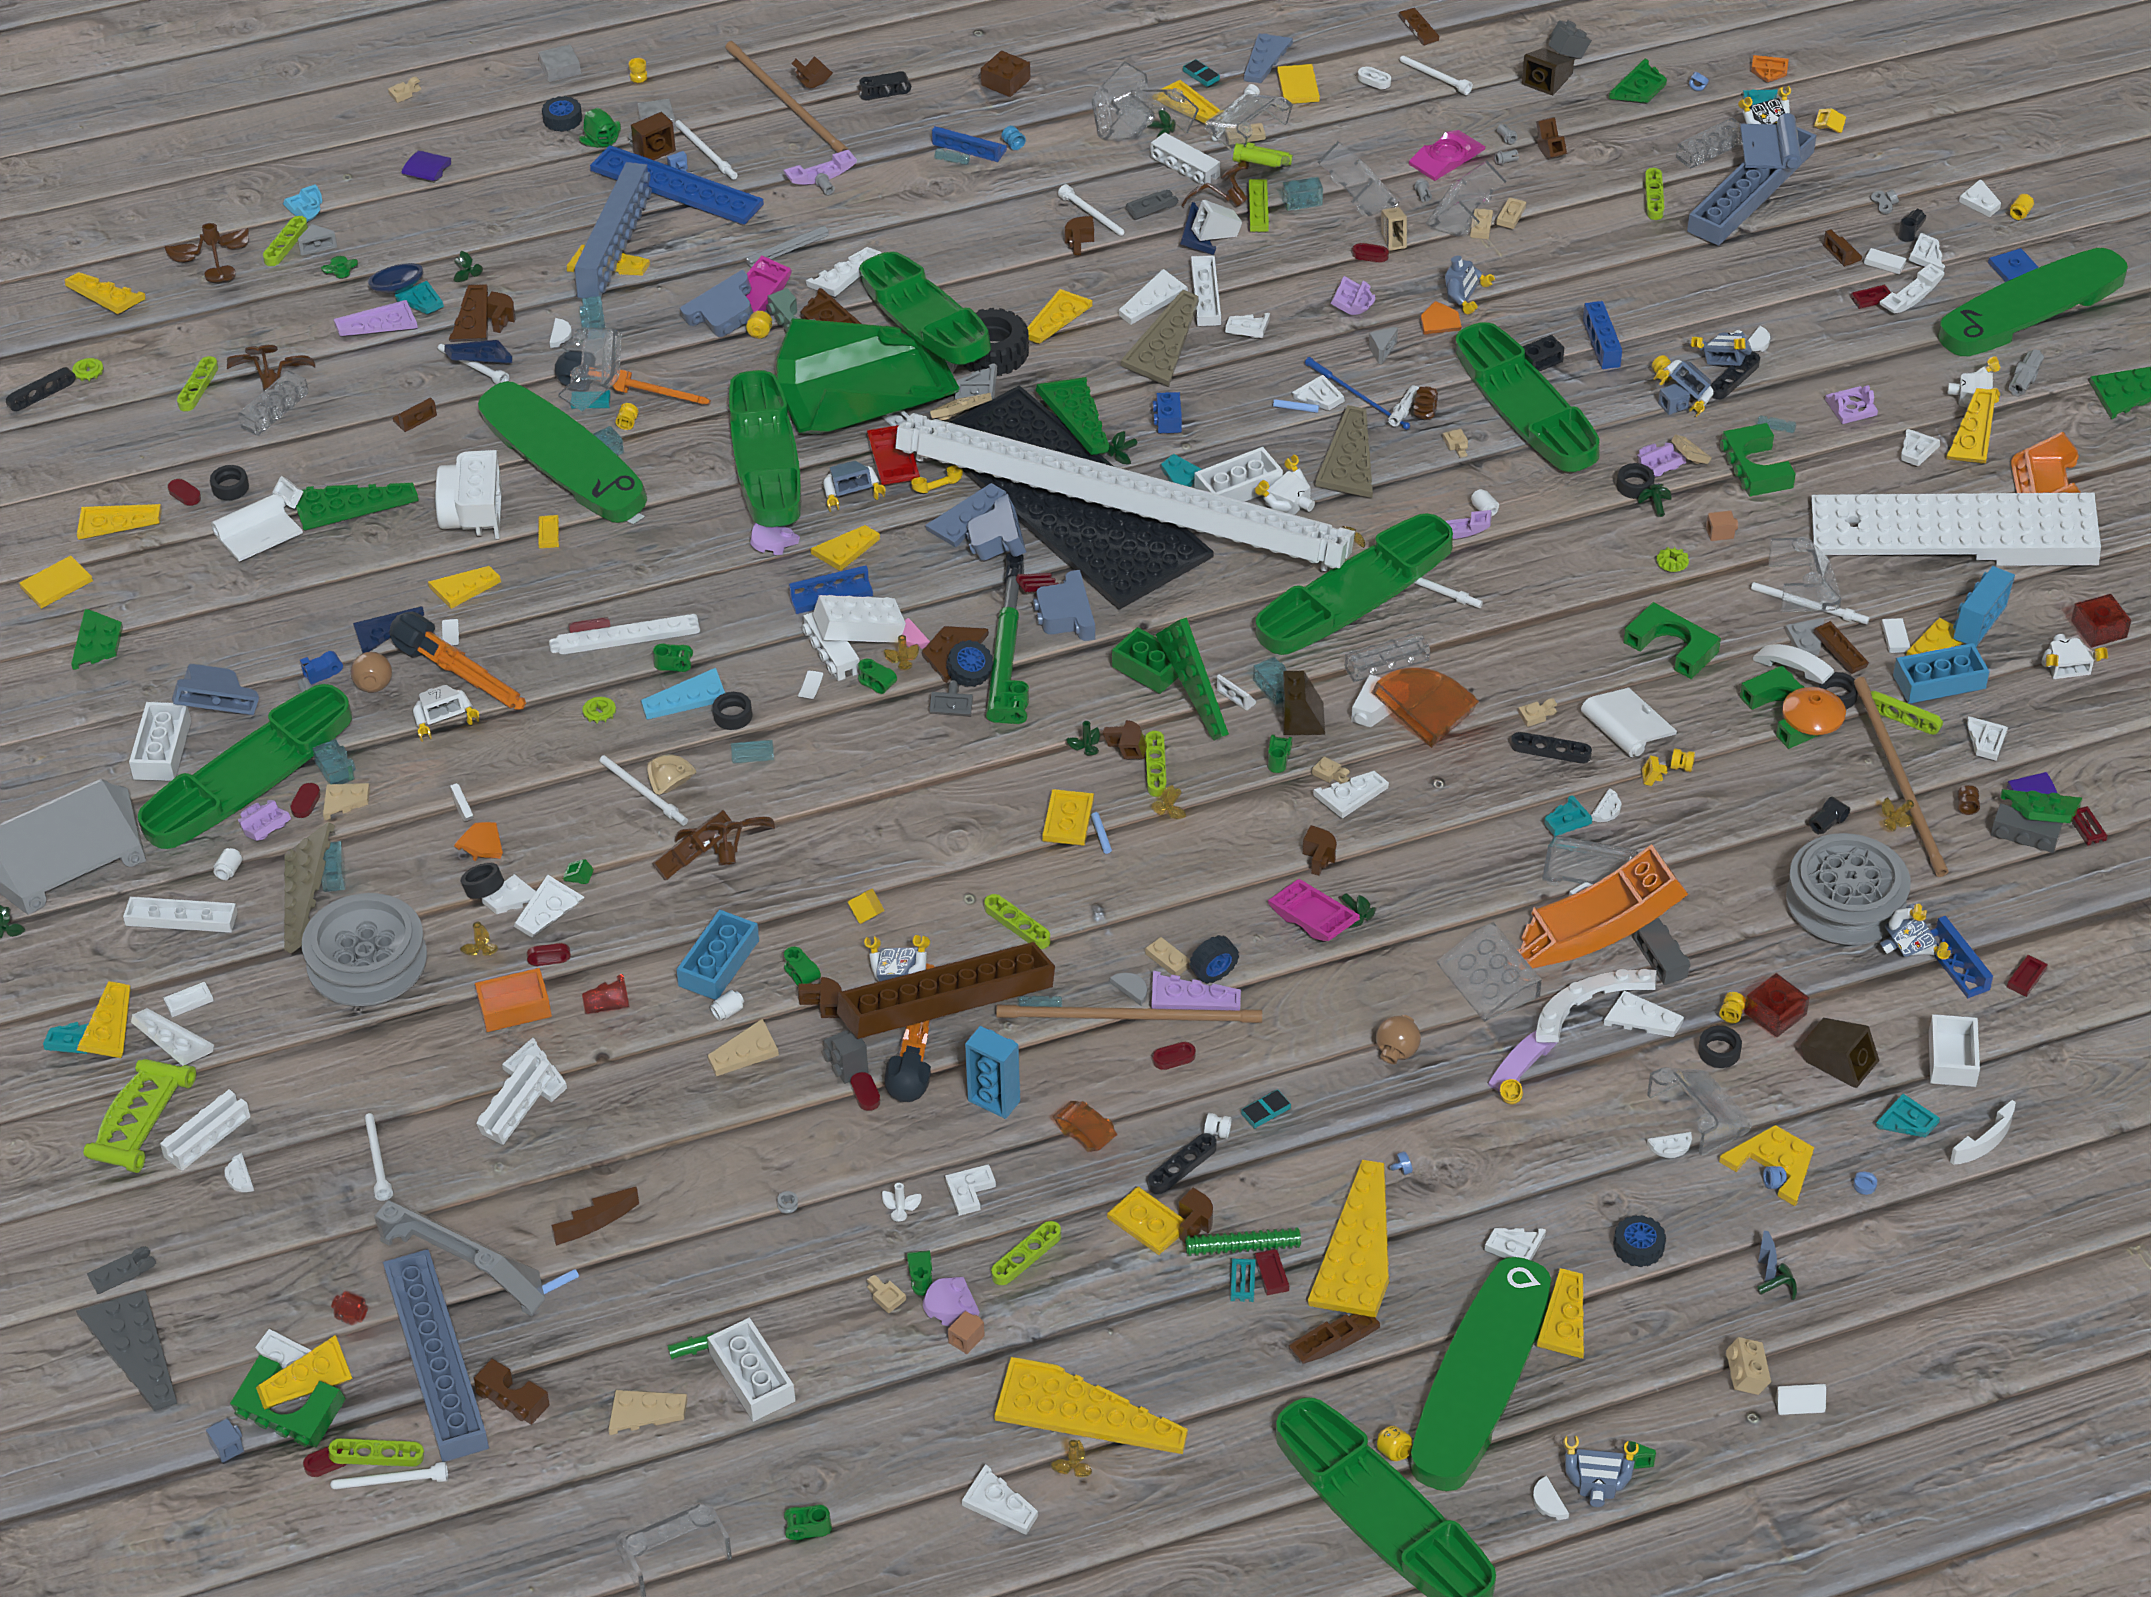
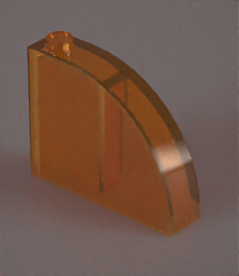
[1371,668,1479,748]

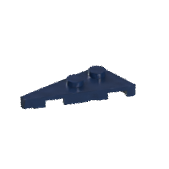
[1180,202,1216,255]
[353,606,424,653]

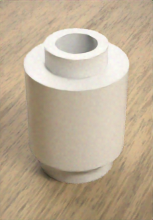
[1471,489,1499,516]
[214,848,242,880]
[710,990,744,1021]

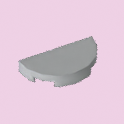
[1110,972,1147,1006]

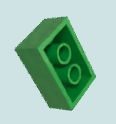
[1112,627,1179,694]

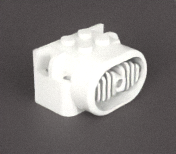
[435,450,502,539]

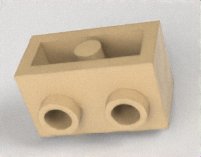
[1726,1337,1771,1395]

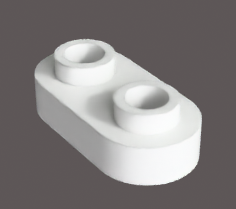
[1358,67,1391,90]

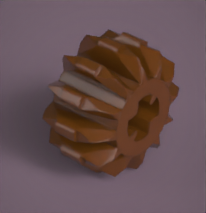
[1414,386,1438,420]

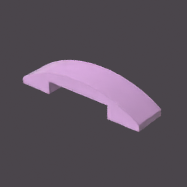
[784,150,857,185]
[1446,510,1492,539]
[1488,1030,1558,1092]

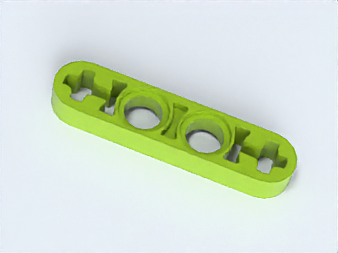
[1645,168,1664,220]
[263,216,308,266]
[177,356,218,411]
[1871,691,1943,735]
[1145,730,1166,797]
[984,894,1051,949]
[991,1221,1061,1285]
[329,1439,424,1467]

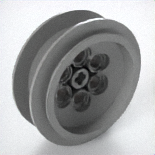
[1786,833,1911,945]
[302,893,427,1006]

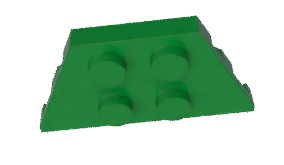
[1609,58,1667,103]
[71,609,123,670]
[2000,789,2082,824]

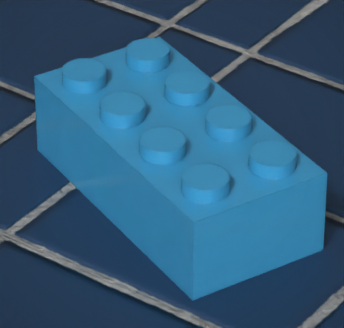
[1953,566,2015,647]
[1893,643,1990,704]
[677,909,759,1000]
[965,1026,1020,1119]

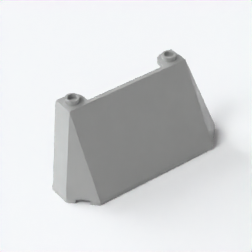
[0,779,146,915]
[374,1200,545,1316]

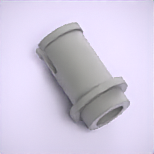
[1497,124,1518,144]
[1494,149,1519,165]
[815,173,835,195]
[1414,179,1432,202]

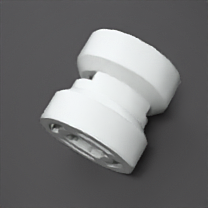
[1204,1113,1232,1139]

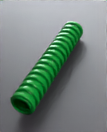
[1185,1227,1301,1256]

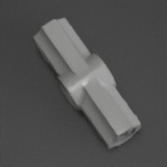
[2009,349,2044,397]

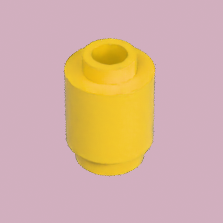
[2010,194,2034,220]

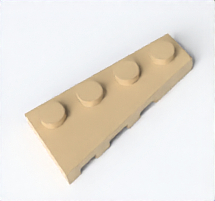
[930,392,992,420]

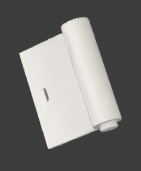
[211,494,303,562]
[1581,688,1677,757]

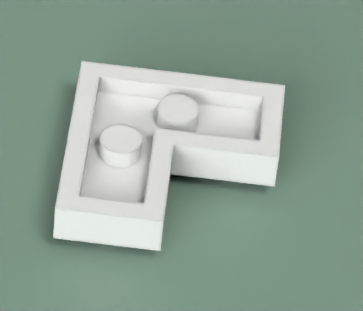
[945,1164,996,1216]

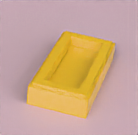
[538,515,559,548]

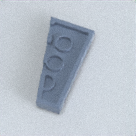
[1244,33,1293,83]
[925,483,1006,547]

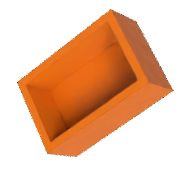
[475,968,552,1032]

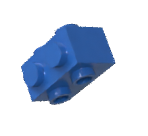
[1153,392,1182,433]

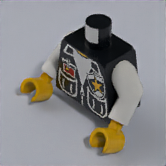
[1738,86,1791,125]

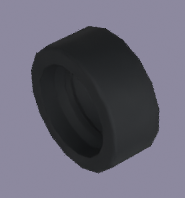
[1616,463,1655,499]
[210,465,249,500]
[1819,672,1858,709]
[712,691,753,730]
[460,863,504,899]
[1698,1025,1742,1068]

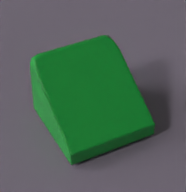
[562,859,594,884]
[1627,1441,1656,1469]

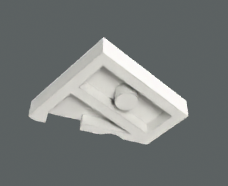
[1959,180,2001,217]
[1909,233,1945,271]
[1225,313,1270,338]
[1292,375,1345,411]
[1901,429,1940,466]
[1967,716,2008,761]
[482,874,536,914]
[1485,1228,1546,1260]

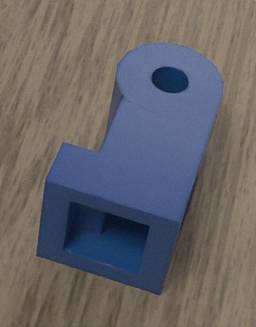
[300,651,343,685]

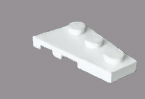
[1313,771,1389,818]
[514,875,584,937]
[1604,991,1684,1037]
[502,1038,567,1102]
[255,1329,311,1400]
[962,1464,1038,1535]

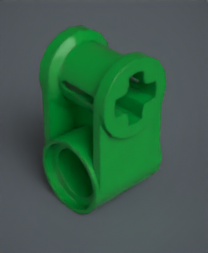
[653,643,693,672]
[858,658,897,694]
[1268,734,1293,773]
[784,946,821,987]
[907,1250,932,1295]
[784,1505,832,1540]

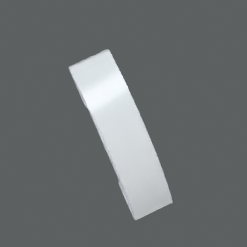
[1880,264,1944,313]
[1753,644,1834,684]
[1950,1100,2016,1165]

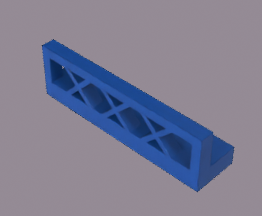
[932,126,1007,162]
[789,565,873,614]
[1930,916,1993,999]

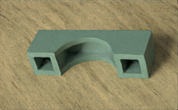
[767,288,815,332]

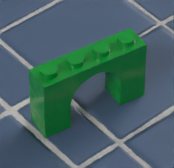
[1720,423,1796,497]
[1623,602,1721,679]
[1740,665,1820,749]
[230,1355,345,1448]

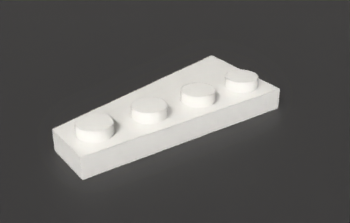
[806,247,881,297]
[1119,269,1188,325]
[131,1008,214,1066]

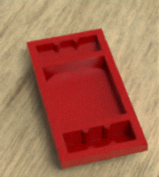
[867,425,920,485]

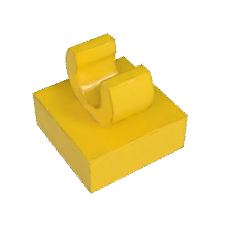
[1642,755,1668,786]

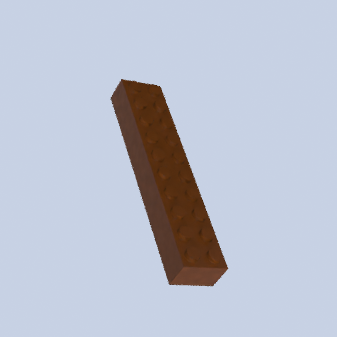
[837,942,1055,1039]

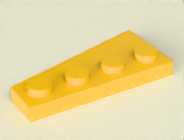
[567,244,650,276]
[1027,289,1093,344]
[1947,388,1996,463]
[77,981,130,1058]

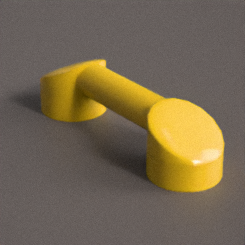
[911,465,963,493]

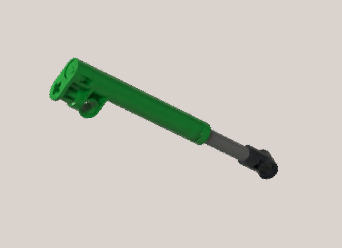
[986,553,1029,724]

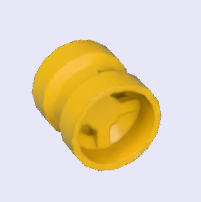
[629,58,648,83]
[1651,355,1673,382]
[615,403,639,430]
[1670,748,1695,772]
[1719,992,1747,1023]
[1500,1079,1523,1105]

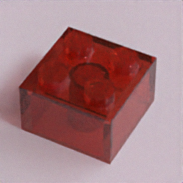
[2071,594,2131,648]
[1744,973,1810,1038]

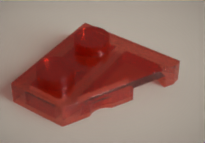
[582,974,629,1014]

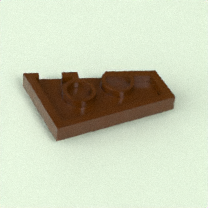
[449,284,488,342]

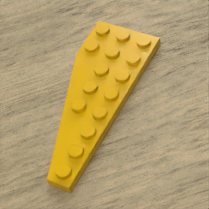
[1308,1160,1389,1317]
[995,1357,1188,1454]

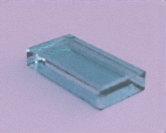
[731,740,774,763]

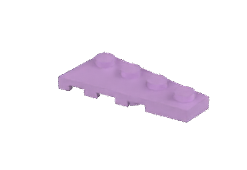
[334,300,418,336]
[1152,971,1241,1010]

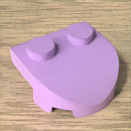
[1330,276,1375,315]
[1637,443,1686,477]
[750,523,800,555]
[238,800,291,841]
[923,1277,980,1326]

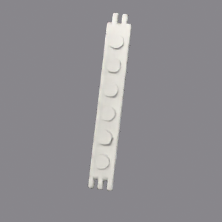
[549,614,700,655]

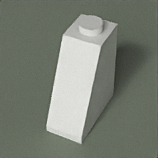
[1191,200,1242,241]
[1351,675,1408,727]

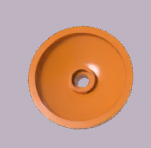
[1782,687,1846,735]

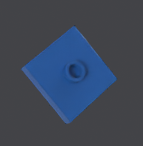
[1988,248,2039,282]

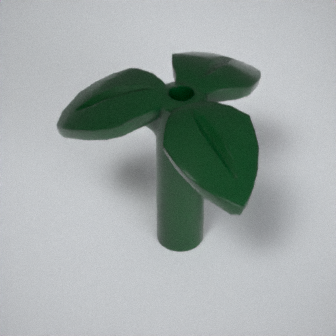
[1145,110,1176,138]
[453,251,483,282]
[1106,431,1138,465]
[1638,483,1672,517]
[1066,721,1100,755]
[1341,893,1377,928]
[0,905,25,938]
[1757,1263,1797,1300]

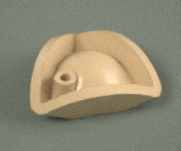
[647,754,696,795]

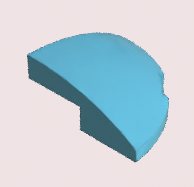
[283,184,322,222]

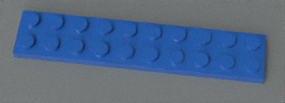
[590,145,764,225]

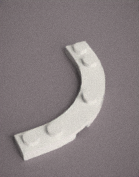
[1536,969,1657,1042]

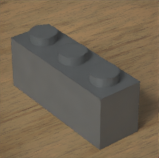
[1991,803,2063,853]
[1633,918,1690,985]

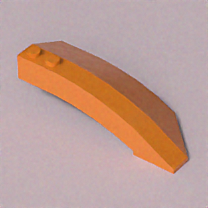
[1514,844,1688,970]

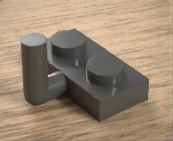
[930,680,973,717]

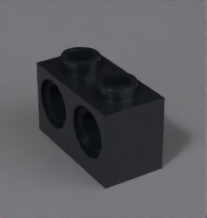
[1522,335,1565,372]

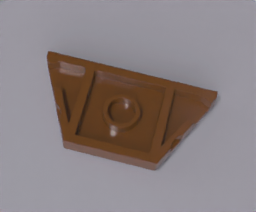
[800,288,862,324]
[922,626,989,683]

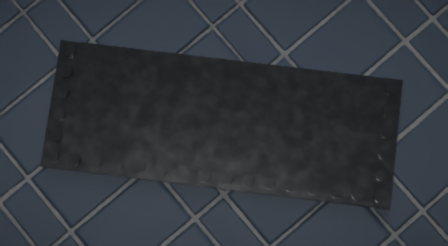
[949,385,1214,609]

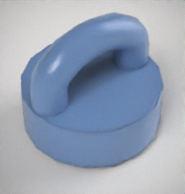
[1689,72,1709,91]
[1390,1151,1413,1175]
[1763,1166,1787,1189]
[1853,1172,1877,1195]

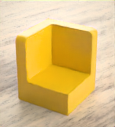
[1814,108,1846,133]
[848,888,884,924]

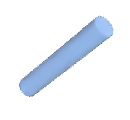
[1273,399,1319,413]
[1091,812,1112,854]
[542,1269,579,1294]

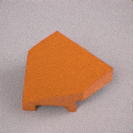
[1751,55,1789,82]
[1420,301,1462,334]
[454,822,503,861]

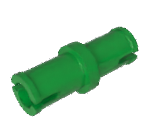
[667,1332,714,1360]

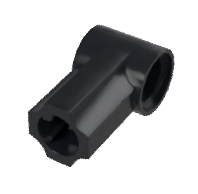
[1898,208,1926,242]
[1809,796,1851,835]

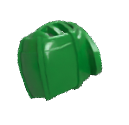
[579,107,621,148]

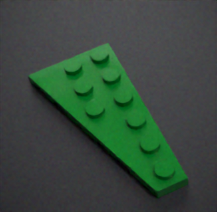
[2089,367,2151,420]
[1035,377,1109,455]
[295,483,419,530]
[1155,617,1229,741]

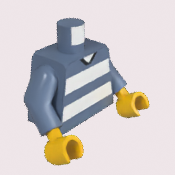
[1445,256,1495,314]
[1691,330,1752,366]
[1563,1436,1639,1507]

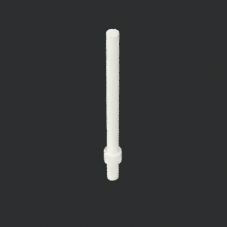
[675,120,738,180]
[1414,578,1483,608]
[1751,582,1870,625]
[599,755,688,826]

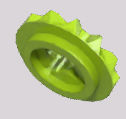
[72,358,104,381]
[1657,547,1689,572]
[583,697,616,724]

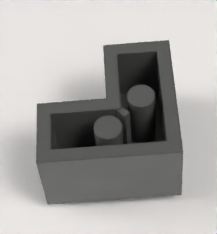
[1548,20,1592,59]
[822,1030,869,1084]

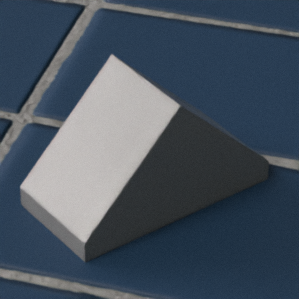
[298,224,337,256]
[1369,327,1398,365]

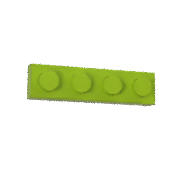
[1249,179,1269,232]

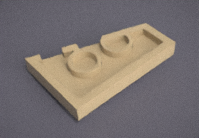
[708,1019,779,1076]
[609,1390,688,1435]

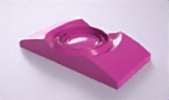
[1409,130,1485,181]
[745,255,792,324]
[1268,879,1360,941]

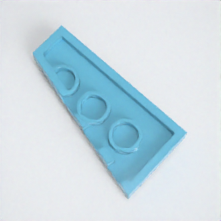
[641,668,725,720]

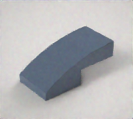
[1758,1230,1777,1283]

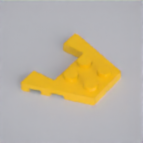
[1719,1125,1814,1206]

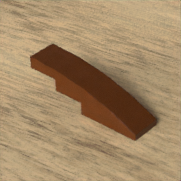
[652,810,733,880]
[551,1187,639,1246]
[1289,1314,1380,1364]

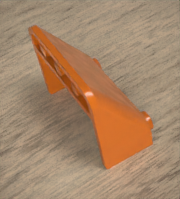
[2011,432,2081,493]

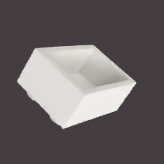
[1929,1014,1980,1087]

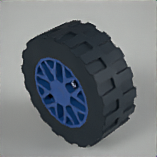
[542,96,582,132]
[946,640,993,687]
[1189,935,1239,983]
[1613,1215,1666,1267]

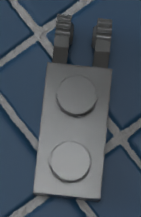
[1126,190,1179,219]
[87,1246,156,1294]

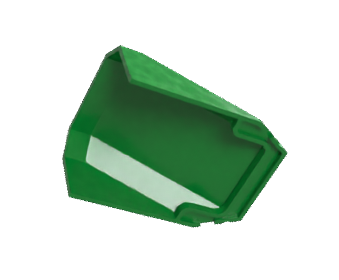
[777,318,960,434]

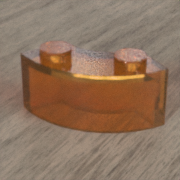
[1052,1101,1118,1152]

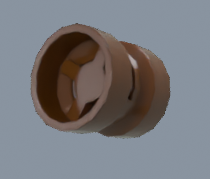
[1957,785,1980,815]

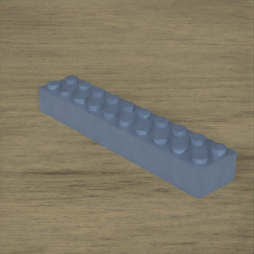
[1687,127,1817,246]
[575,162,652,300]
[383,1249,489,1462]

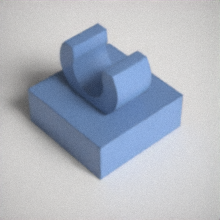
[667,151,688,172]

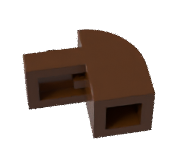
[791,56,833,88]
[1536,117,1567,158]
[1065,216,1094,255]
[488,291,516,333]
[1103,720,1147,759]
[1303,825,1337,876]
[798,977,842,1018]
[1179,1187,1213,1242]

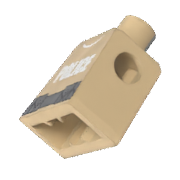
[1381,207,1407,250]

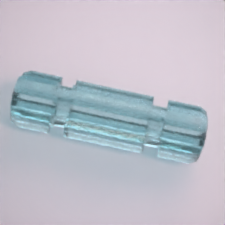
[935,148,970,165]
[1757,415,1796,433]
[1019,996,1062,1007]

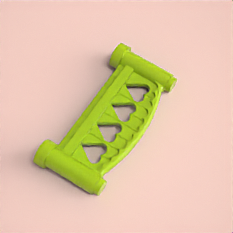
[1233,142,1293,168]
[83,1059,196,1173]

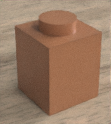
[1706,511,1738,541]
[948,1311,985,1354]

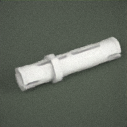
[1388,385,1419,426]

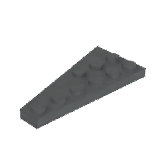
[76,1290,177,1411]

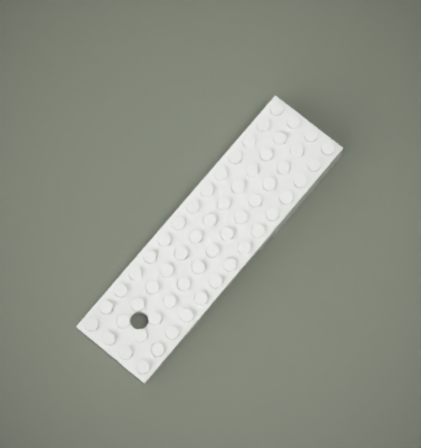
[1811,493,2101,566]

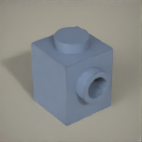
[1658,383,1690,415]
[206,1418,244,1463]

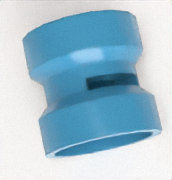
[1001,126,1026,150]

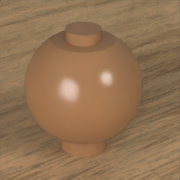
[351,652,392,693]
[1376,1015,1421,1065]

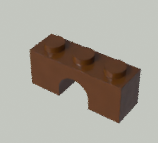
[474,1359,550,1425]

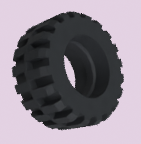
[962,308,1029,376]

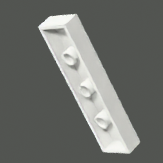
[1191,255,1221,326]
[123,897,238,933]

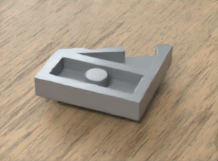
[955,364,997,399]
[1785,618,1824,656]

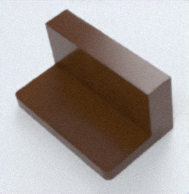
[1823,229,1862,267]
[393,397,437,432]

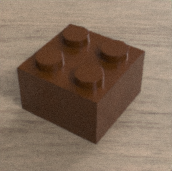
[981,50,1031,97]
[631,111,676,160]

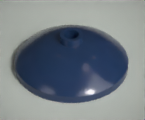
[368,263,424,294]

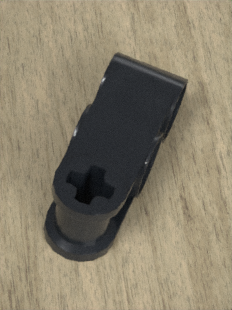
[859,71,912,101]

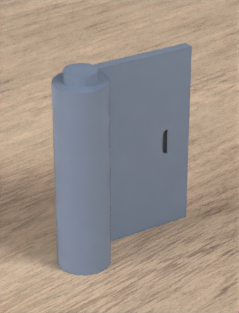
[1740,113,1802,169]

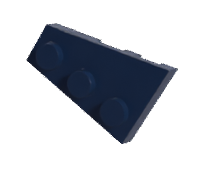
[444,340,512,363]

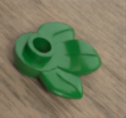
[321,256,358,278]

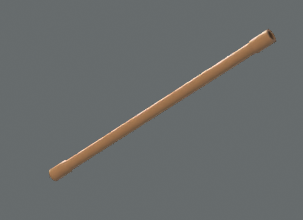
[725,41,849,153]
[1854,677,1949,877]
[997,1004,1262,1023]

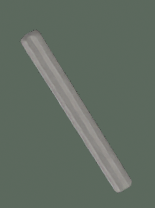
[746,226,829,267]

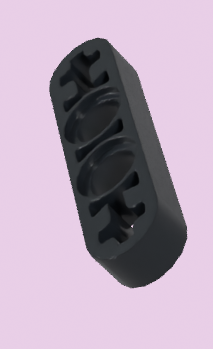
[1711,352,1760,400]
[6,367,76,412]
[1511,732,1592,764]
[1148,1133,1217,1194]

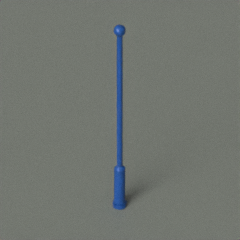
[1305,357,1410,430]

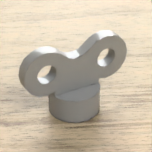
[1871,189,1899,214]

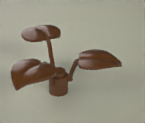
[1182,161,1249,208]
[165,223,249,282]
[227,345,315,391]
[675,817,775,865]

